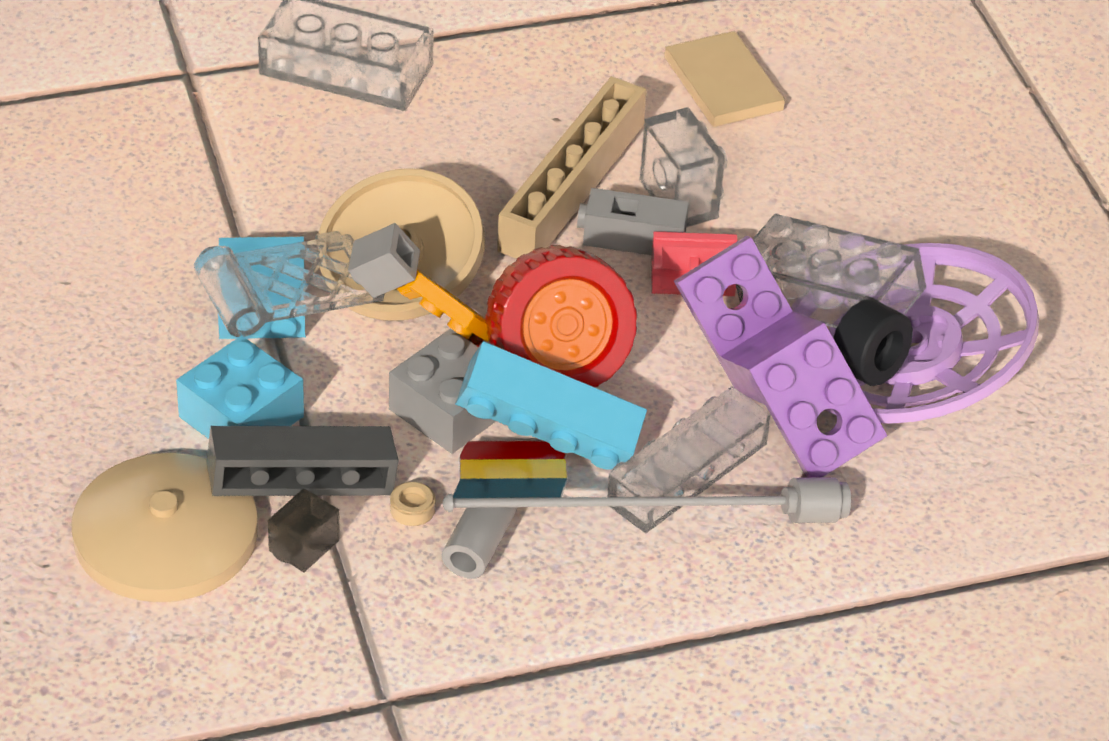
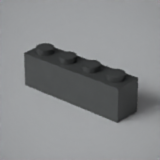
[207,426,398,496]

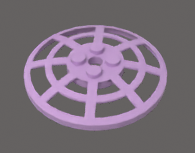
[791,243,1039,424]

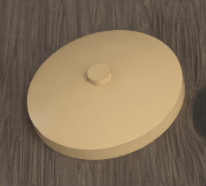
[316,168,485,321]
[71,453,258,602]

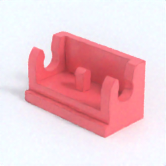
[651,232,737,297]

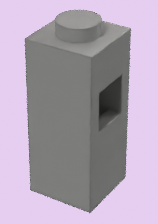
[577,188,689,255]

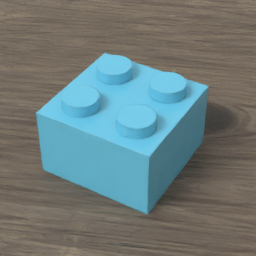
[176,335,304,439]

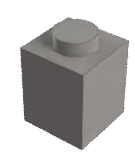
[348,223,420,298]

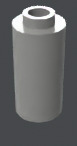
[442,507,518,579]

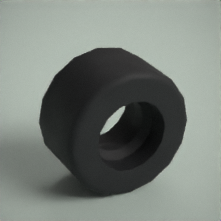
[833,299,913,386]

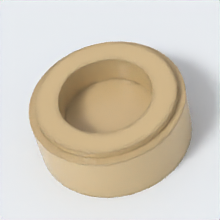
[390,482,436,526]

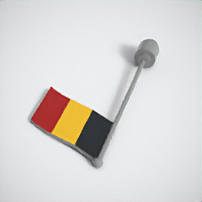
[442,441,851,523]

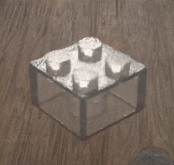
[639,107,728,227]

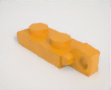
[396,269,489,342]

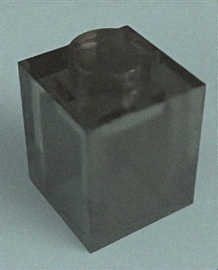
[268,488,340,572]

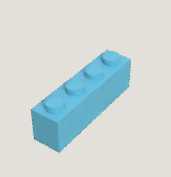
[455,341,647,472]

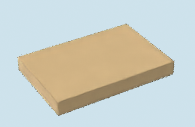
[664,31,785,127]

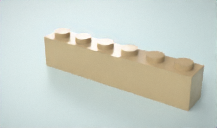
[497,76,647,259]

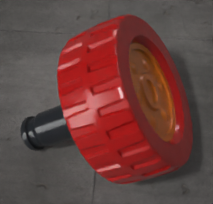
[485,245,637,388]

